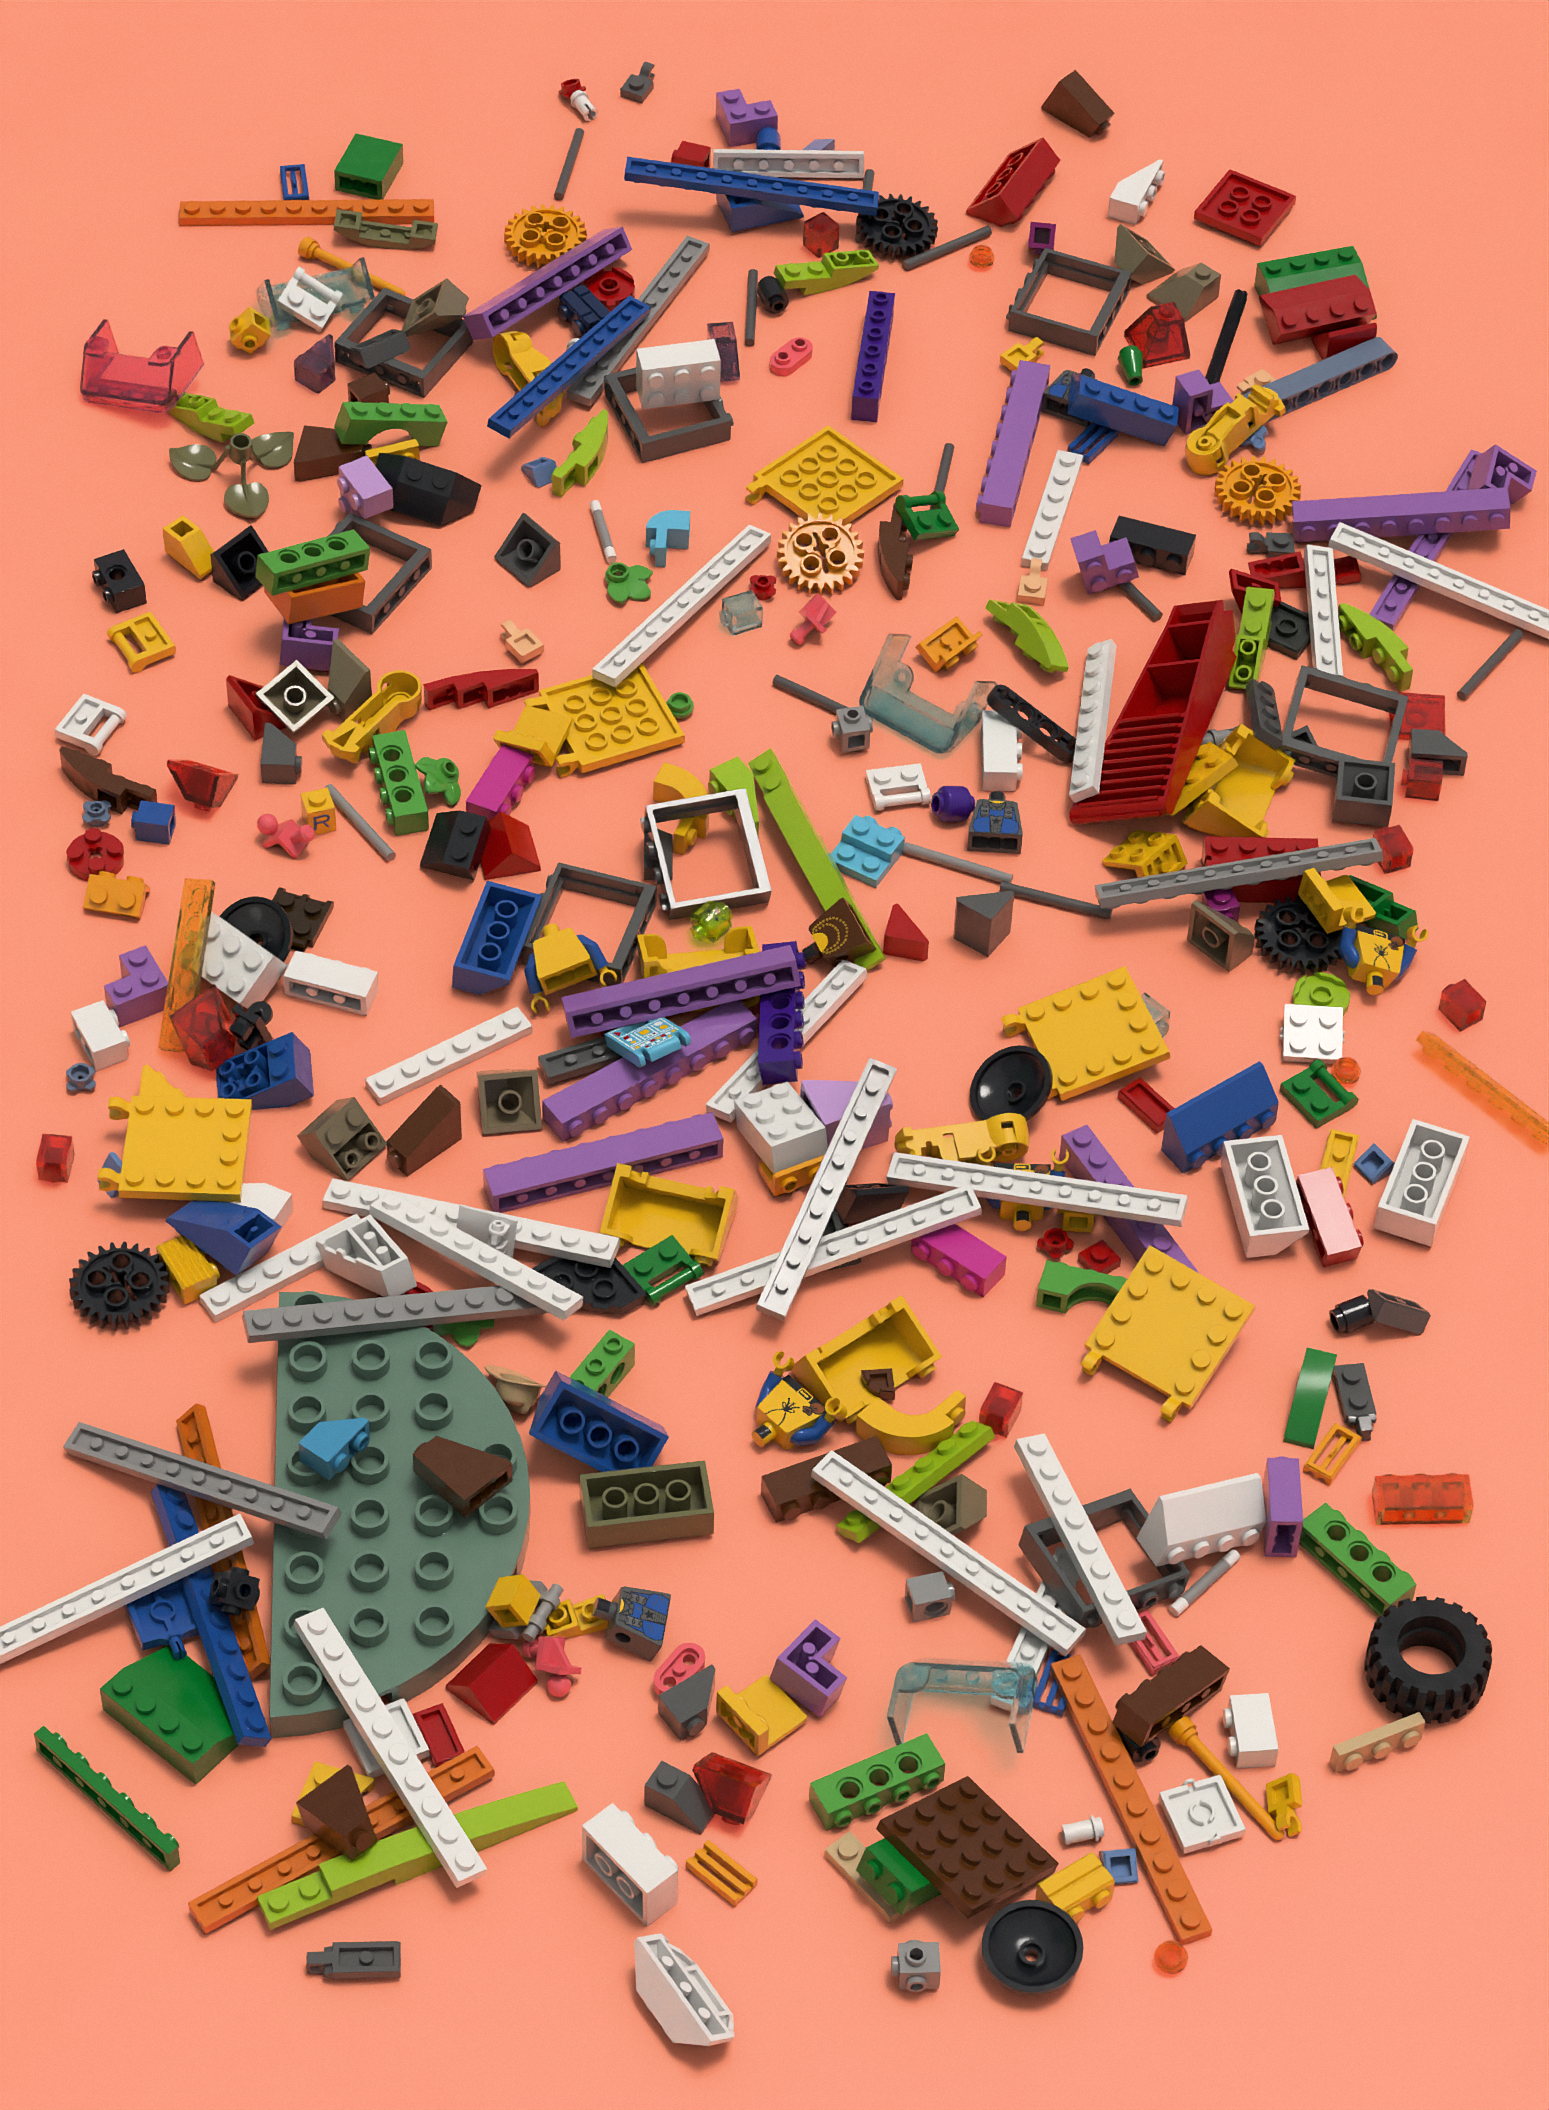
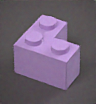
[337,456,393,519]

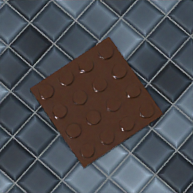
[876,1776,1059,1919]

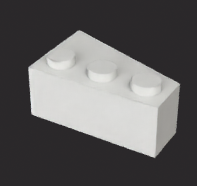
[316,1215,417,1297]

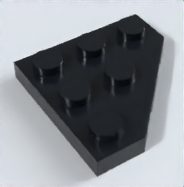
[532,1256,647,1315]

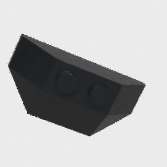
[375,453,482,527]

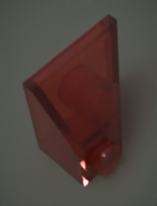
[1124,302,1191,369]
[166,759,239,811]
[169,984,236,1071]
[692,1752,772,1825]

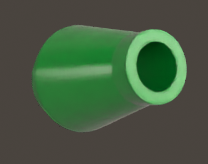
[1117,345,1143,386]

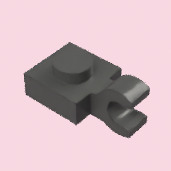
[620,61,655,104]
[1247,532,1295,558]

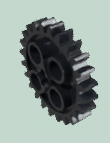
[855,194,938,260]
[1254,895,1343,975]
[69,1241,170,1330]

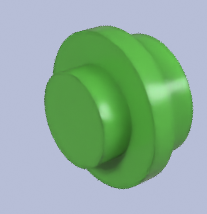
[666,692,694,718]

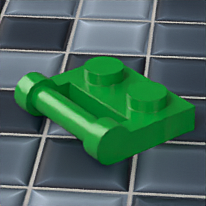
[895,491,960,541]
[1279,1059,1359,1129]
[623,1235,704,1306]

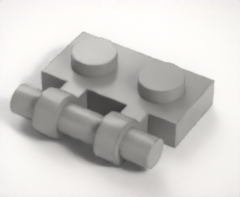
[488,1580,564,1642]

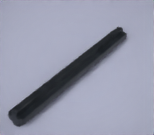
[1205,289,1248,384]

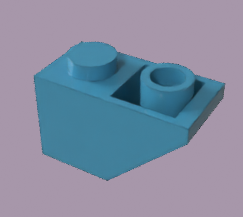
[298,1418,370,1480]

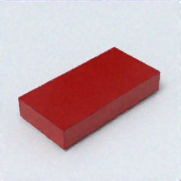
[1117,1077,1175,1134]
[412,1703,465,1768]

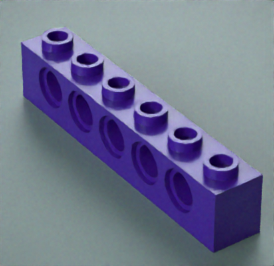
[851,291,895,422]
[758,941,806,1085]

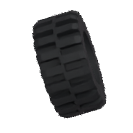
[1364,1596,1493,1724]

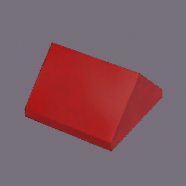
[1311,322,1377,360]
[226,675,286,741]
[480,811,541,880]
[446,1643,538,1725]

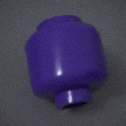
[931,786,975,822]

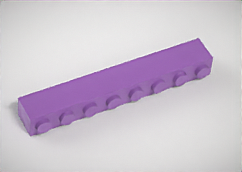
[463,226,632,340]
[976,360,1051,527]
[1292,487,1511,543]
[561,945,801,1038]
[542,1000,757,1142]
[483,1112,724,1213]
[1059,1125,1200,1274]

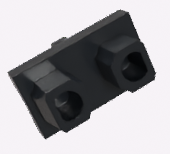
[229,1001,273,1051]

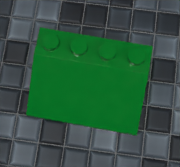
[1254,246,1377,320]
[100,1645,265,1785]

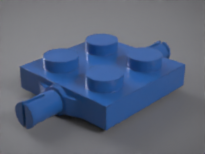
[124,1579,200,1660]

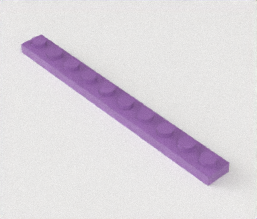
[1370,449,1482,631]

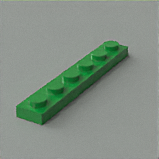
[34,1726,180,1872]

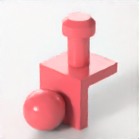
[790,593,837,645]
[257,814,315,859]
[522,1636,582,1697]

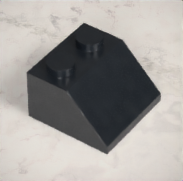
[420,810,491,880]

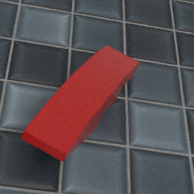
[1248,551,1362,588]
[423,669,539,710]

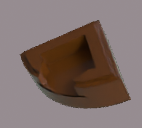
[861,1368,895,1400]

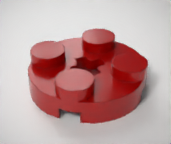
[584,267,635,312]
[66,828,124,881]

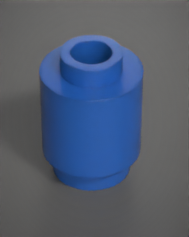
[756,127,781,150]

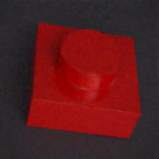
[1078,1239,1121,1274]

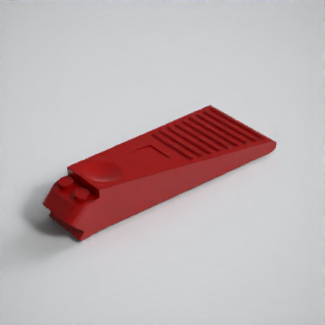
[1069,600,1237,824]

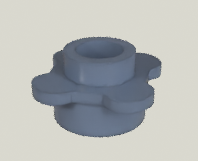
[82,800,111,827]
[66,1063,96,1092]

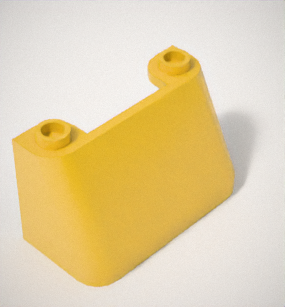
[1182,723,1295,838]
[637,926,760,1013]
[600,1163,739,1267]
[792,1295,942,1425]

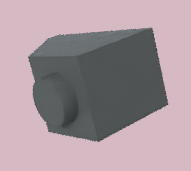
[260,723,303,784]
[1408,729,1468,776]
[658,1664,716,1741]
[644,1760,718,1835]

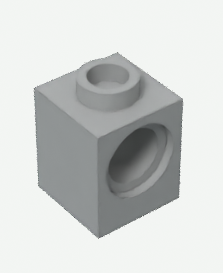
[904,1571,955,1623]

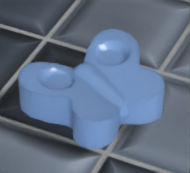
[1239,422,1268,452]

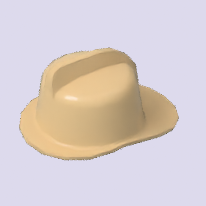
[484,1365,547,1414]

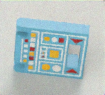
[604,1017,691,1068]

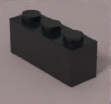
[1109,515,1196,575]

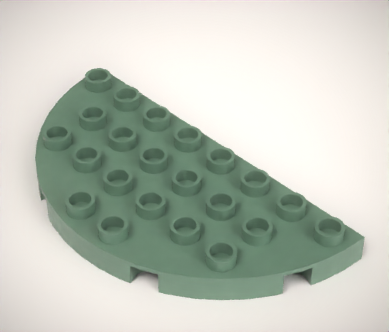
[270,1291,531,1738]

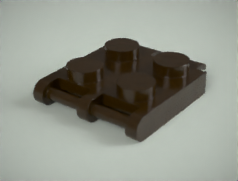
[272,887,334,952]

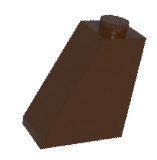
[1041,69,1115,138]
[294,425,372,482]
[387,1085,462,1177]
[413,1436,513,1518]
[296,1764,377,1861]

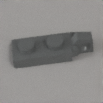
[1333,1363,1377,1441]
[306,1941,401,1979]

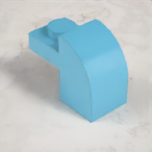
[646,510,691,567]

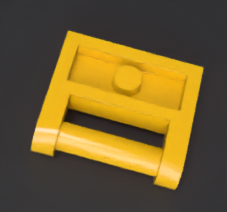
[107,611,176,673]

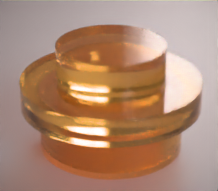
[969,245,995,268]
[1331,1057,1361,1085]
[1154,1940,1188,1974]

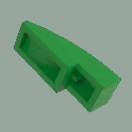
[1349,875,1419,939]
[1283,1347,1337,1449]

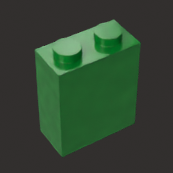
[334,133,404,200]
[856,1838,942,1915]

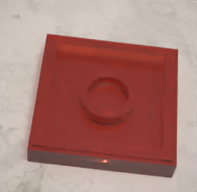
[1389,692,1446,740]

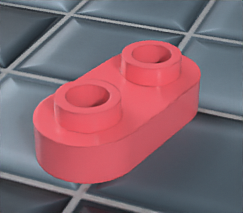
[770,337,813,376]
[653,1643,706,1695]

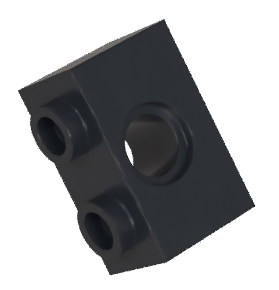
[92,549,147,613]

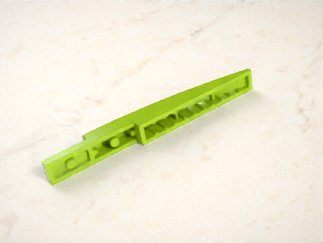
[748,748,886,971]
[257,1781,578,1930]

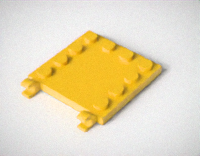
[745,425,904,545]
[524,663,685,777]
[1001,966,1171,1101]
[97,1095,252,1202]
[1081,1245,1255,1423]

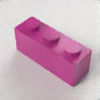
[465,744,536,822]
[911,1224,1007,1297]

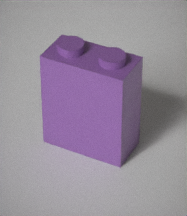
[1262,1456,1303,1557]

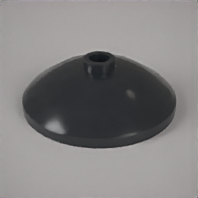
[219,896,293,962]
[970,1045,1053,1128]
[981,1900,1084,1996]

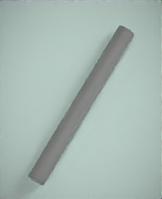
[325,784,396,862]
[903,842,1013,883]

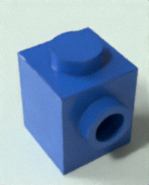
[131,801,176,845]

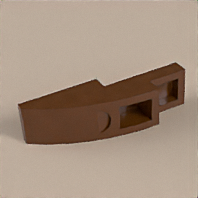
[878,503,913,600]
[59,746,157,814]

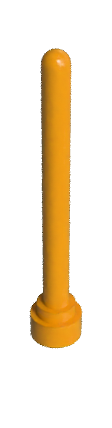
[298,236,405,296]
[1168,1716,1284,1840]

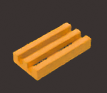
[1303,1423,1362,1485]
[685,1840,758,1906]

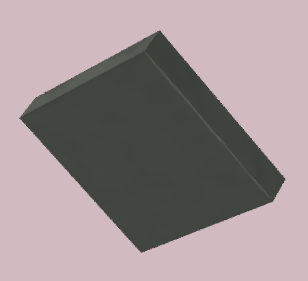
[1267,602,1311,660]

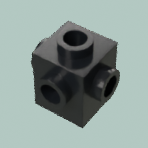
[208,1567,260,1616]

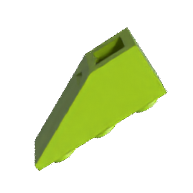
[708,756,759,839]

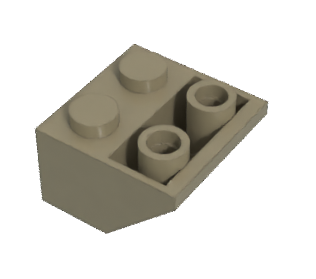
[297,1097,387,1181]

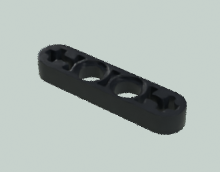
[987,684,1076,763]

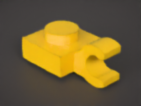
[1000,337,1045,371]
[1266,1773,1303,1837]

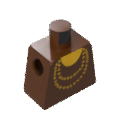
[802,897,876,967]

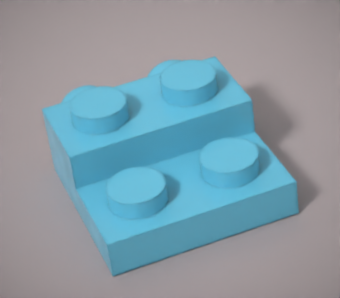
[831,815,905,888]

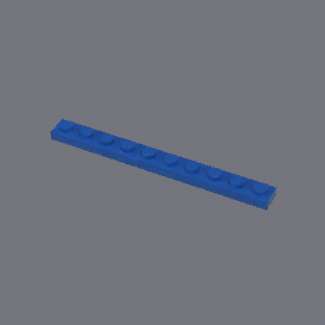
[624,156,879,216]
[487,295,651,439]
[151,1484,272,1747]

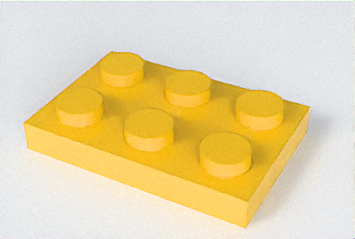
[1171,742,1239,816]

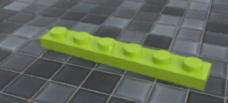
[836,1420,995,1543]

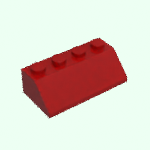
[965,137,1061,227]
[1259,274,1377,345]

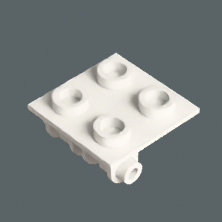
[457,1204,518,1258]

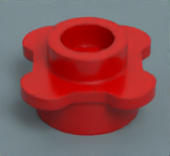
[558,78,586,99]
[749,575,776,600]
[1037,1228,1074,1259]

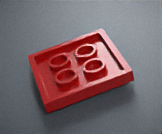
[1194,169,1296,246]

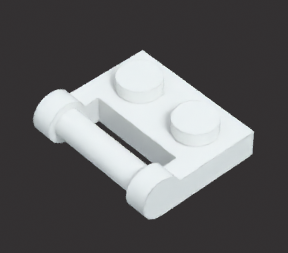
[275,266,343,332]
[54,693,127,756]
[865,763,931,811]

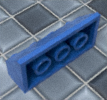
[1067,373,1179,446]
[452,881,542,995]
[1161,1061,1279,1173]
[529,1370,669,1472]

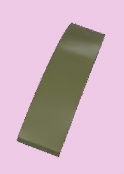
[334,209,438,250]

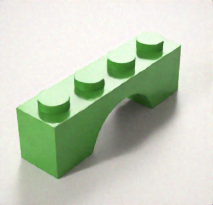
[334,402,448,446]
[1036,1260,1127,1314]

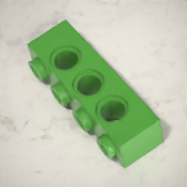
[255,529,371,596]
[368,730,429,836]
[569,1329,635,1397]
[1299,1502,1417,1616]
[809,1733,946,1831]

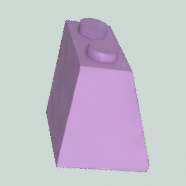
[800,1080,893,1149]

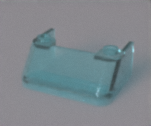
[255,257,375,331]
[859,633,997,754]
[887,1657,1038,1753]

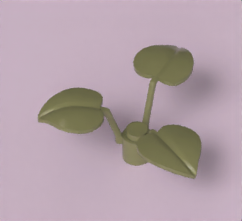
[169,431,294,518]

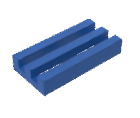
[280,164,309,200]
[1067,422,1119,464]
[1031,1649,1071,1717]

